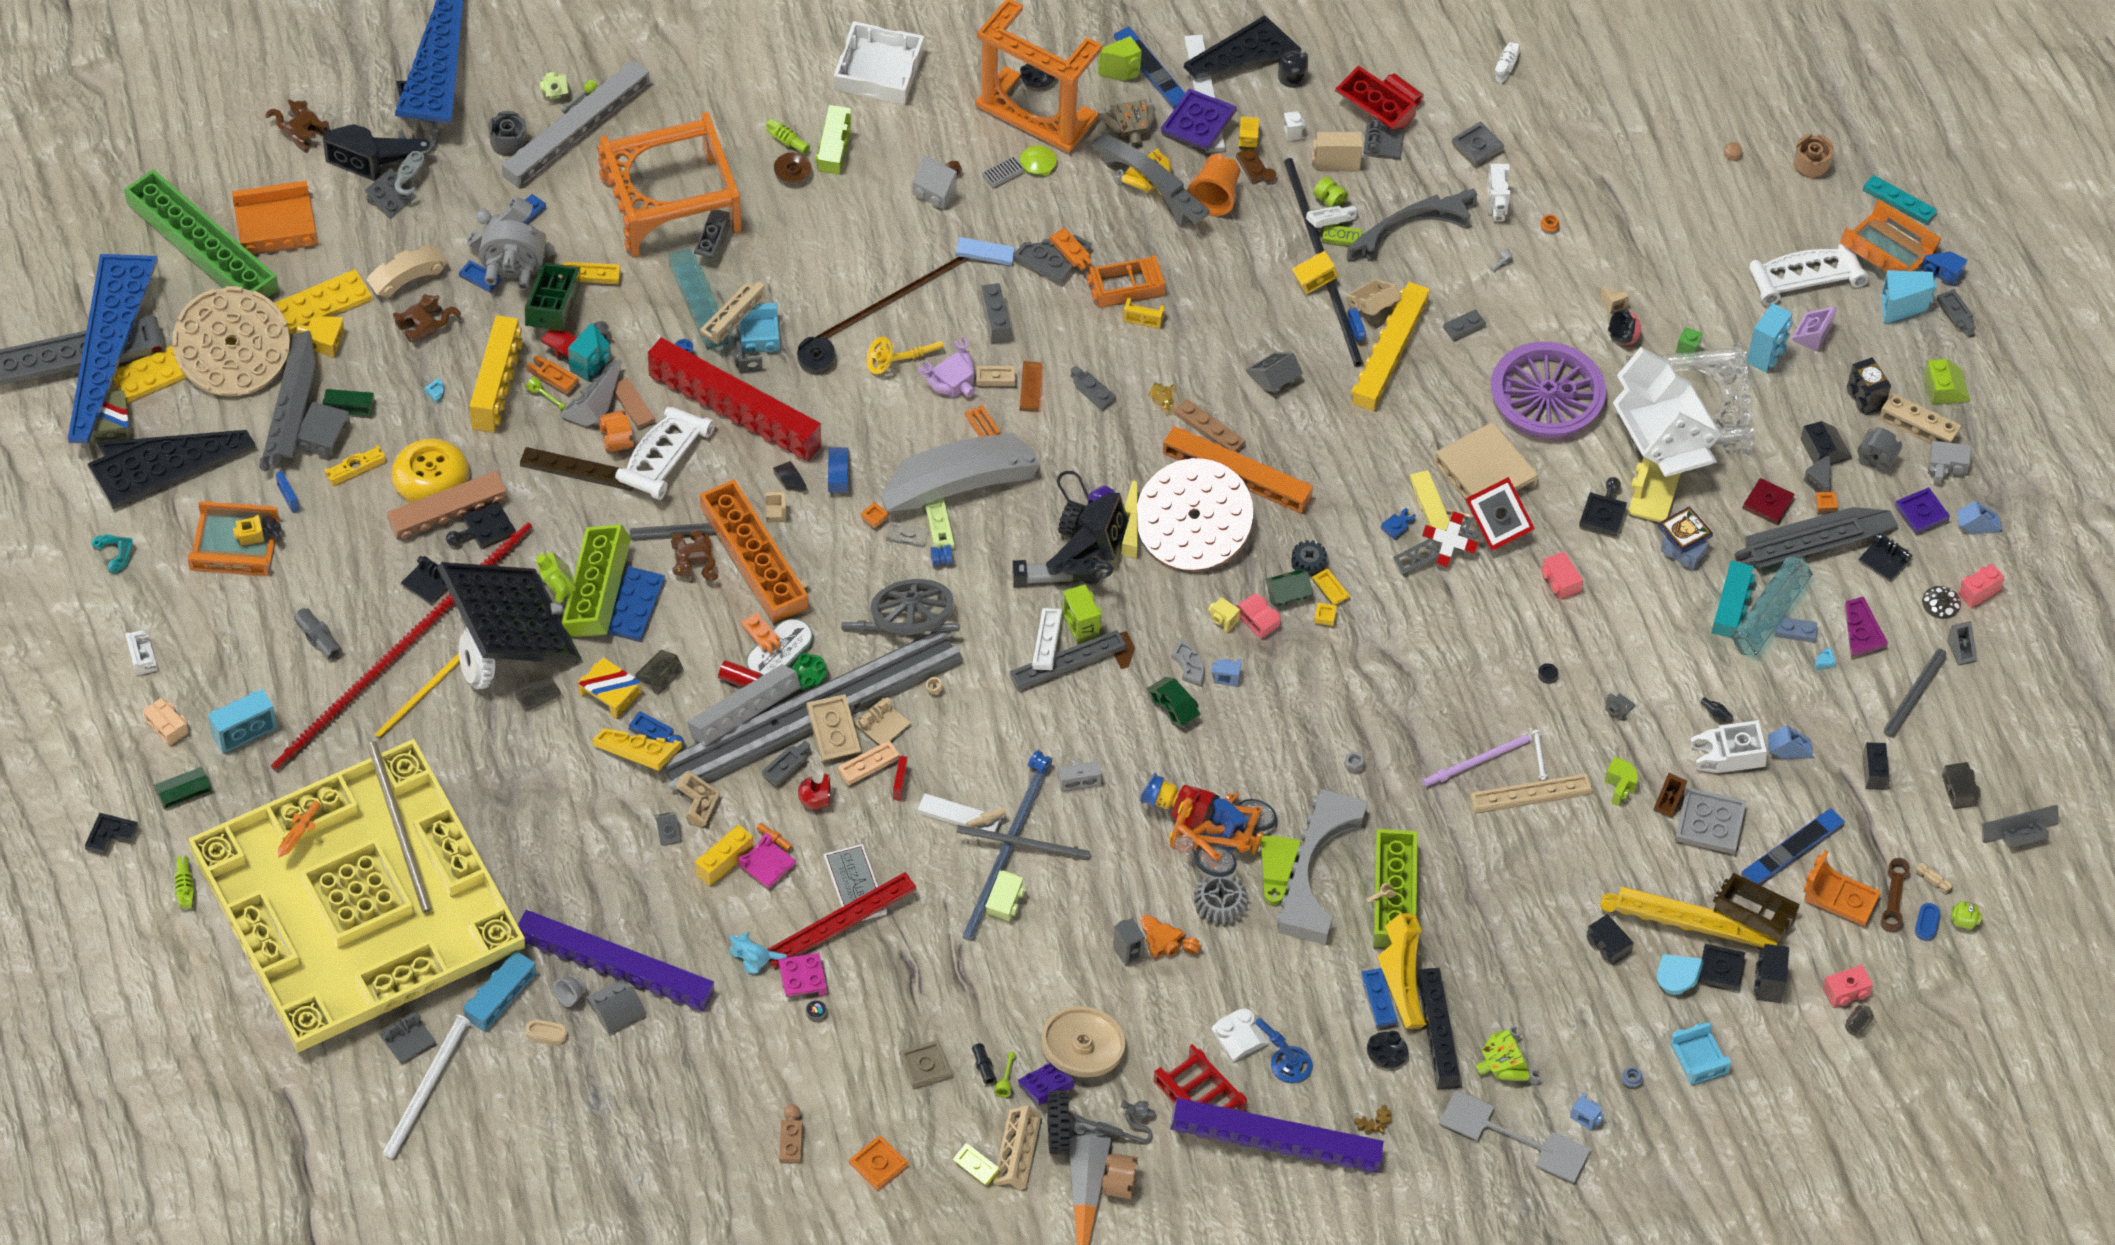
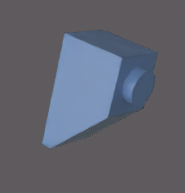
[1957,500,2002,534]
[1768,725,1813,759]

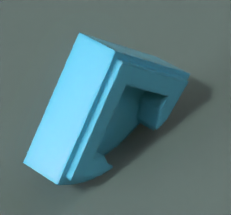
[424,378,444,403]
[1815,647,1836,669]

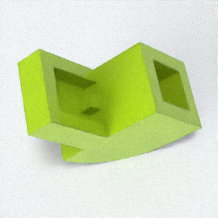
[1604,756,1638,806]

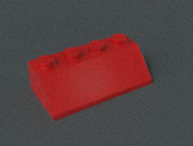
[1335,65,1416,129]

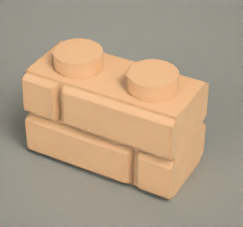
[143,698,188,746]

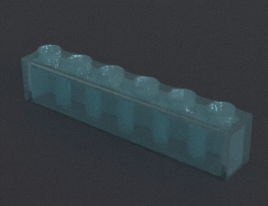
[668,248,731,350]
[1731,557,1813,655]

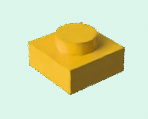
[1314,602,1337,626]

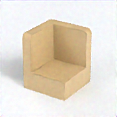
[1600,285,1629,314]
[765,492,786,522]

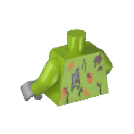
[536,552,577,615]
[1476,1026,1541,1084]

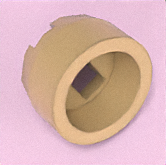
[926,677,943,695]

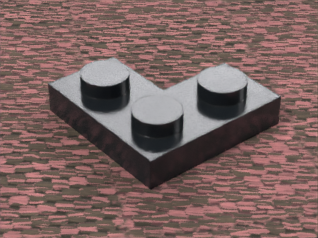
[85,812,139,855]

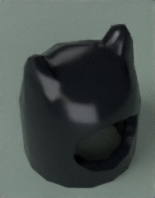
[1278,51,1308,88]

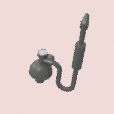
[1073,1100,1155,1143]

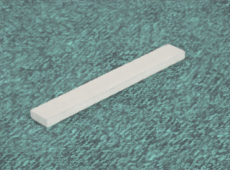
[1184,35,1225,153]

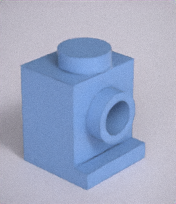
[1211,659,1242,687]
[1570,1093,1605,1131]

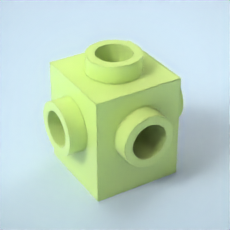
[540,72,568,99]

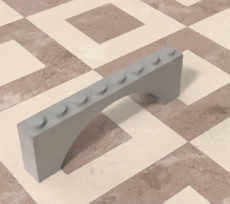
[1276,789,1368,945]

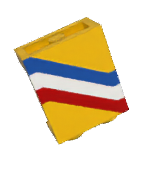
[578,657,642,719]

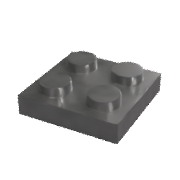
[1452,122,1504,166]

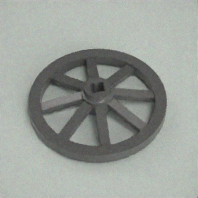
[871,579,954,634]

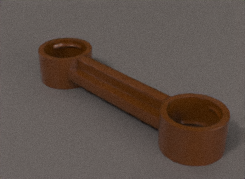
[1880,858,1910,933]

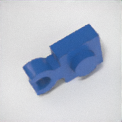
[1381,508,1416,540]

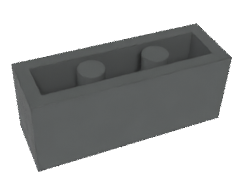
[981,283,1010,344]

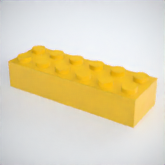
[469,315,523,433]

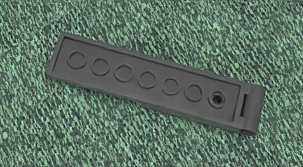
[0,315,165,385]

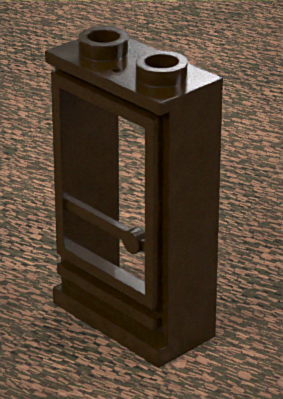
[1713,873,1800,943]

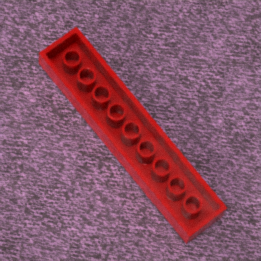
[648,337,821,462]

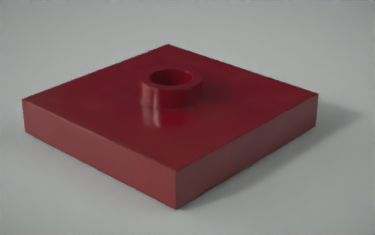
[1742,478,1795,525]

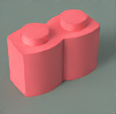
[1237,593,1281,639]

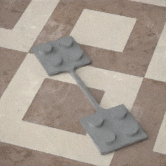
[1439,1090,1591,1183]

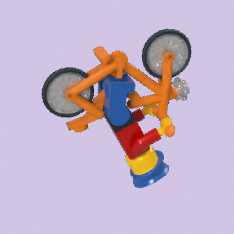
[1140,772,1277,877]

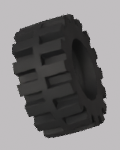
[1058,500,1085,537]

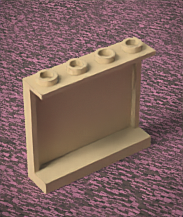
[1434,422,1538,499]

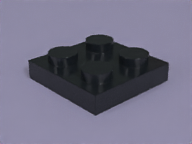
[1698,943,1746,991]

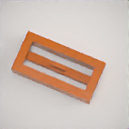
[965,405,1000,437]

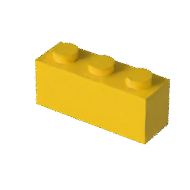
[695,824,753,886]

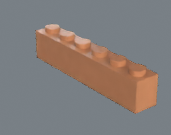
[387,471,506,539]

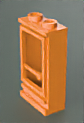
[1086,255,1165,308]

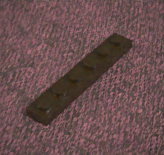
[520,447,634,491]

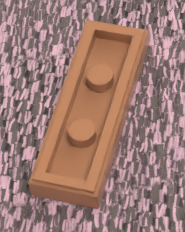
[613,378,655,430]

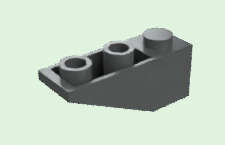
[694,209,731,258]

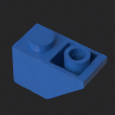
[1921,251,1967,286]

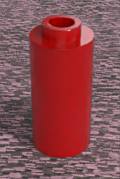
[1384,73,1424,107]
[718,660,763,687]

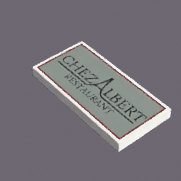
[824,844,887,921]

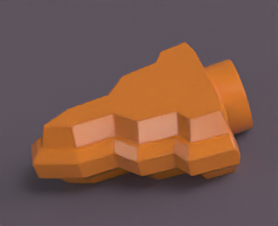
[1140,914,1186,958]

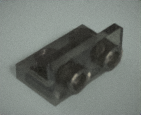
[635,650,683,694]

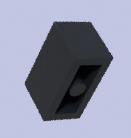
[1862,742,1889,790]
[1586,914,1634,965]

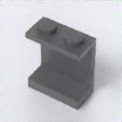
[296,402,350,459]

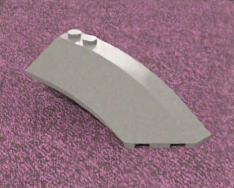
[880,433,1039,512]

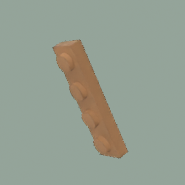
[1174,399,1246,452]

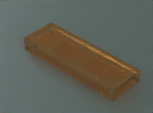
[1019,361,1042,412]

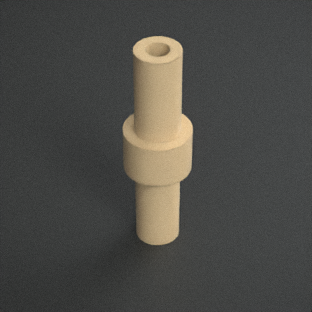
[966,807,1006,828]

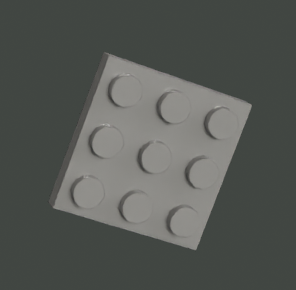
[1675,787,1746,855]

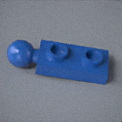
[629,711,685,749]

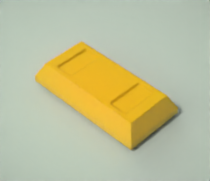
[1312,568,1350,605]

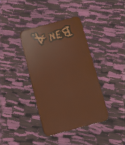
[1113,631,1135,669]

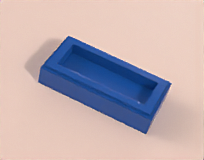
[459,260,501,293]
[275,471,299,513]

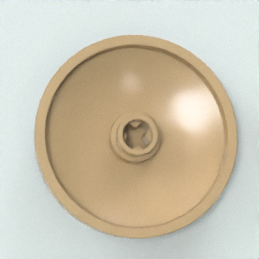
[1041,1006,1125,1078]

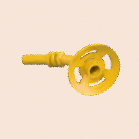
[866,336,944,374]

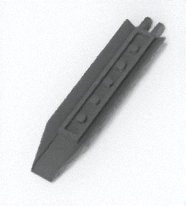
[259,331,316,472]
[1734,507,1898,568]

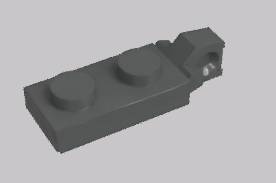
[1937,289,1976,337]
[1070,366,1116,410]
[762,740,811,787]

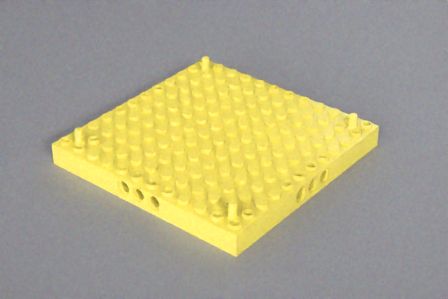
[188,739,525,1053]

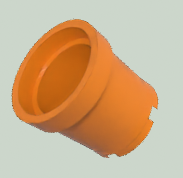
[1187,154,1241,216]

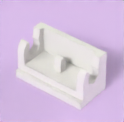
[125,631,158,676]

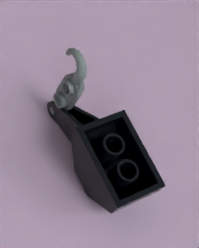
[322,124,431,195]

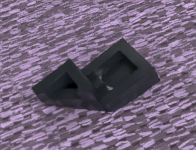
[773,461,807,491]

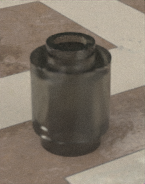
[1845,1005,1874,1036]

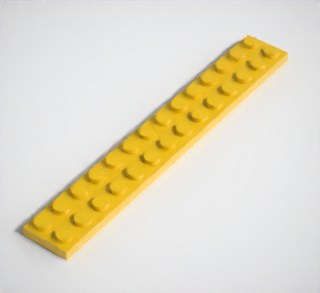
[113,269,373,403]

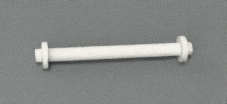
[1531,730,1549,781]

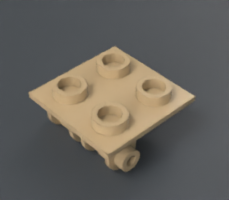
[854,697,911,745]

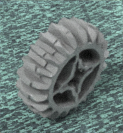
[1193,872,1249,925]

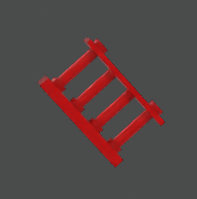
[1153,1044,1247,1139]

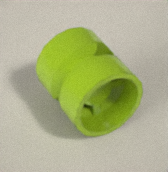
[1313,176,1349,207]

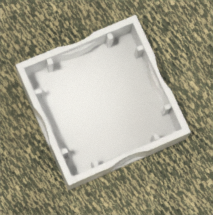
[834,21,924,105]

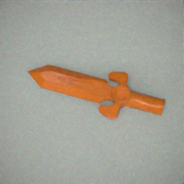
[278,801,321,858]

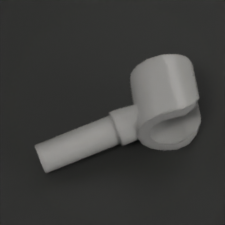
[1491,249,1512,272]

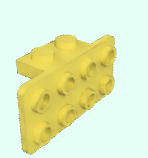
[1628,457,1681,523]

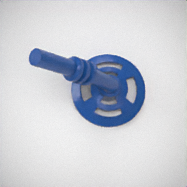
[1255,1018,1313,1084]

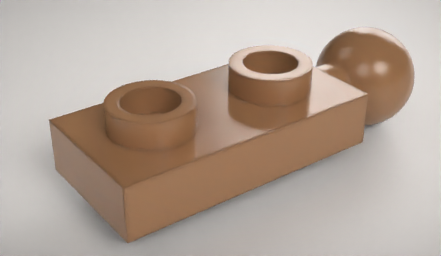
[779,1104,802,1163]

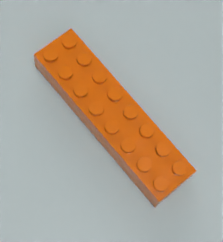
[700,479,808,624]

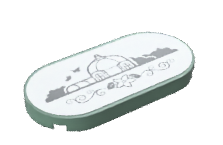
[746,619,812,675]

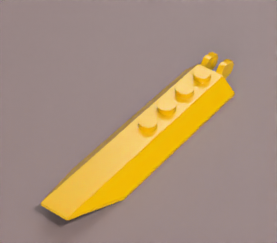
[1600,886,1778,948]

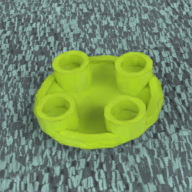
[1020,145,1057,176]

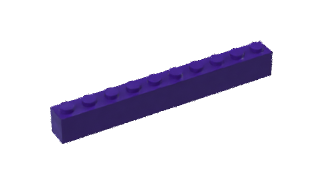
[518,909,715,1011]
[1170,1098,1384,1173]

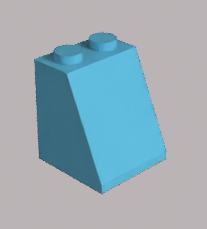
[1881,270,1937,324]

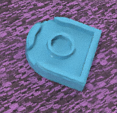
[1657,954,1704,995]

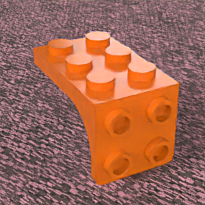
[1803,850,1881,927]

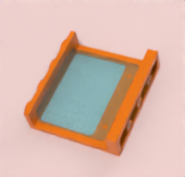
[1840,200,1942,272]
[188,501,279,576]

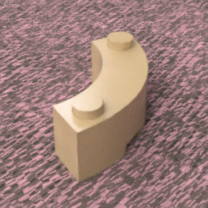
[366,246,448,297]

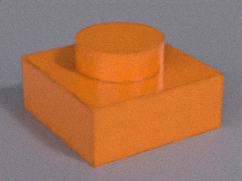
[1815,492,1838,513]
[861,502,888,529]

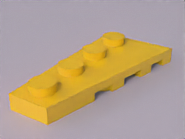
[592,728,682,771]

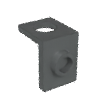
[733,341,763,373]
[1605,693,1635,720]
[654,811,681,845]

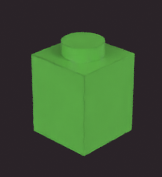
[1676,327,1703,361]

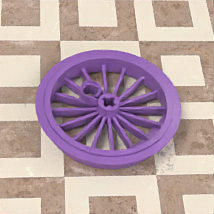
[1491,342,1606,438]

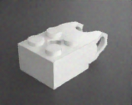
[1690,720,1767,773]

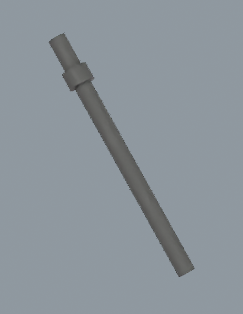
[841,620,960,632]

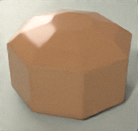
[1724,142,1742,161]

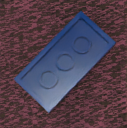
[607,566,665,642]

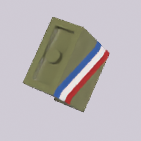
[91,390,131,444]

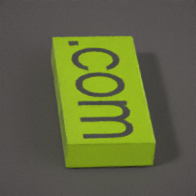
[1322,225,1362,246]

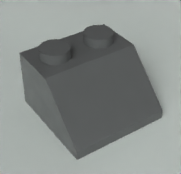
[1246,352,1303,392]

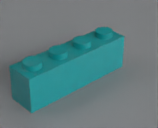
[1711,560,1755,639]

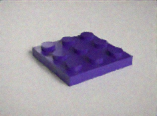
[1160,88,1237,151]

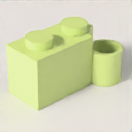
[986,870,1026,922]

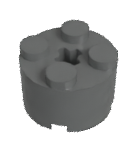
[488,111,527,154]
[1857,427,1903,473]

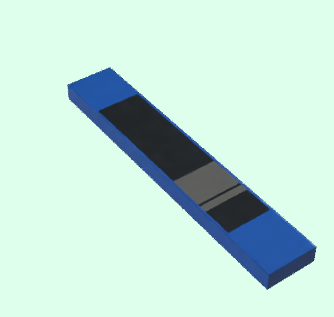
[1114,26,1185,109]
[1741,808,1845,885]

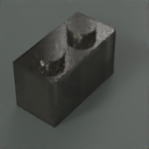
[1942,762,1981,809]

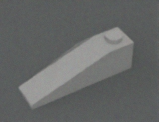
[560,359,622,427]

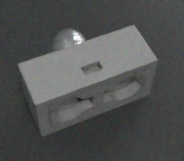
[1058,757,1101,792]

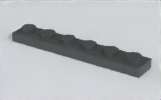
[1010,630,1126,691]

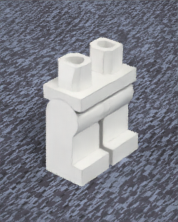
[1487,164,1510,221]

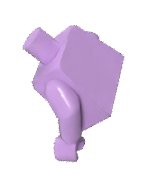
[918,338,975,398]

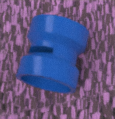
[930,545,953,567]

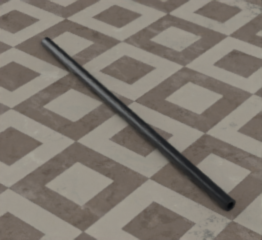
[1284,158,1363,367]

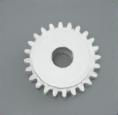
[459,627,495,689]

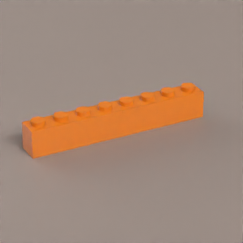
[1162,426,1313,514]

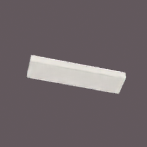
[1032,608,1063,670]
[918,793,1001,832]

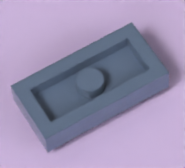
[1775,616,1818,643]

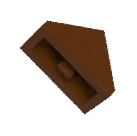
[1654,772,1688,818]

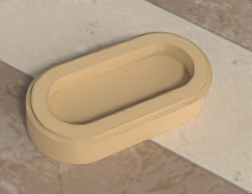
[525,1019,567,1045]

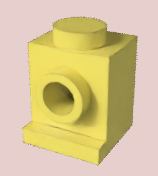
[1208,597,1240,633]

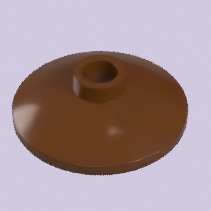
[774,152,811,183]

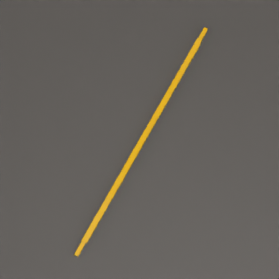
[375,653,460,739]

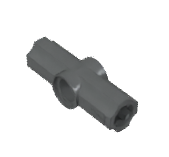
[294,608,342,660]

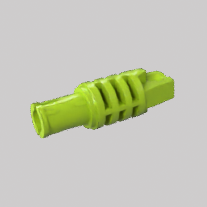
[766,119,810,155]
[174,856,194,909]

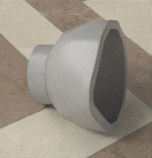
[552,977,586,1007]

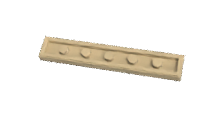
[1470,773,1592,813]

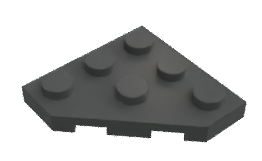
[1013,235,1092,285]

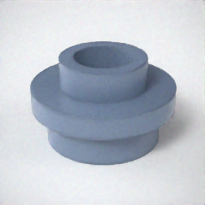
[1622,1067,1643,1087]

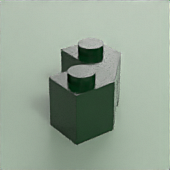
[1147,677,1201,726]

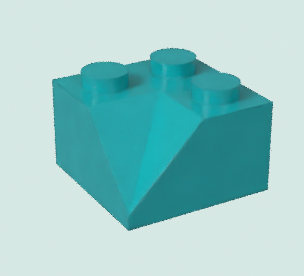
[568,323,612,382]

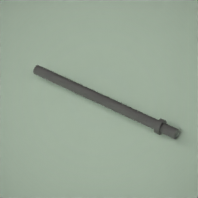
[956,825,1090,859]

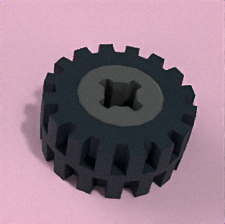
[1291,540,1327,578]

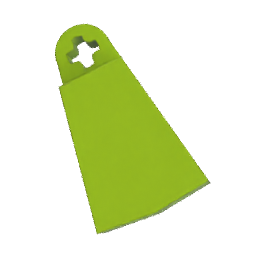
[1260,836,1301,906]

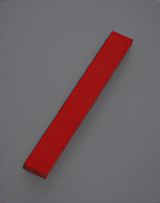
[767,872,916,970]

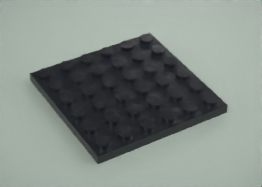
[437,562,581,663]

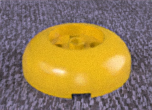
[392,438,470,503]

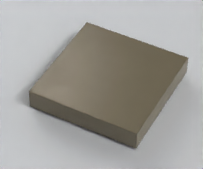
[899,1039,952,1089]

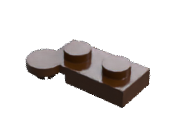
[1236,148,1277,184]

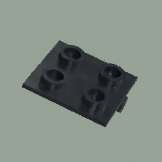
[1858,533,1913,581]
[401,556,447,604]

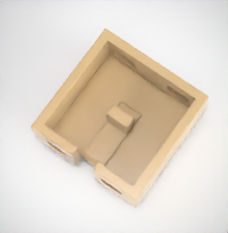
[1346,279,1401,315]

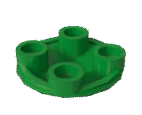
[792,653,827,690]

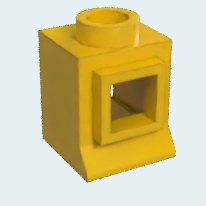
[233,515,264,546]

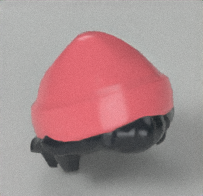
[1608,309,1642,346]

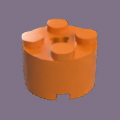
[599,410,634,453]

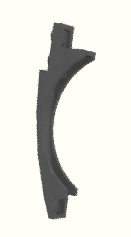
[1090,133,1210,227]
[1346,188,1477,262]

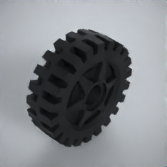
[1047,1091,1069,1154]

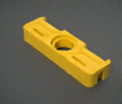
[325,445,386,486]

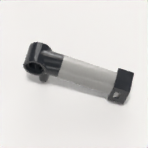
[1012,557,1101,588]

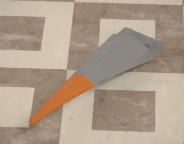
[1069,1119,1112,1245]

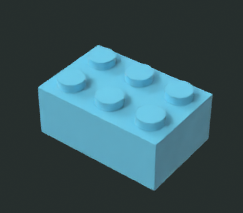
[1746,303,1793,373]
[208,689,277,754]

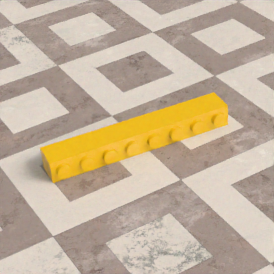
[1351,282,1430,411]

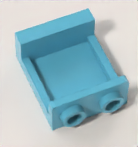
[739,303,780,353]
[1670,1022,1731,1085]

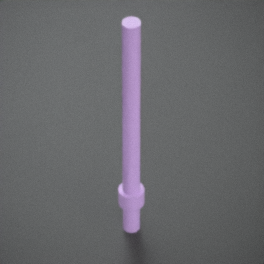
[1422,734,1530,787]

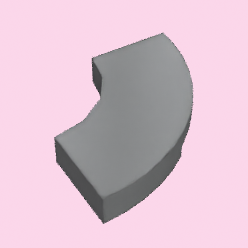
[1171,640,1204,687]

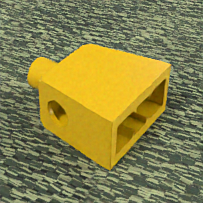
[296,316,345,358]

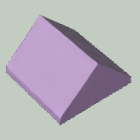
[1791,306,1837,352]

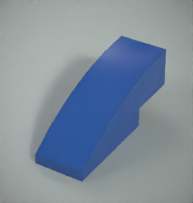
[828,447,848,492]

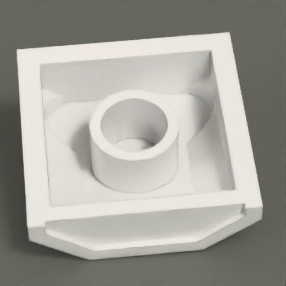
[1211,1009,1269,1063]

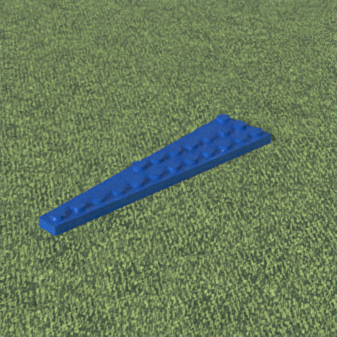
[395,0,463,123]
[68,254,158,444]

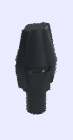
[261,516,282,542]
[1700,697,1733,722]

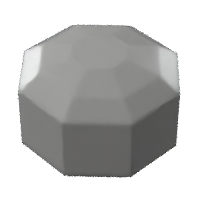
[1344,752,1365,773]

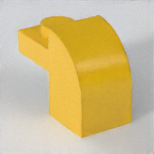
[1238,116,1259,148]

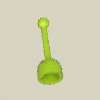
[525,376,566,411]
[994,1051,1016,1098]

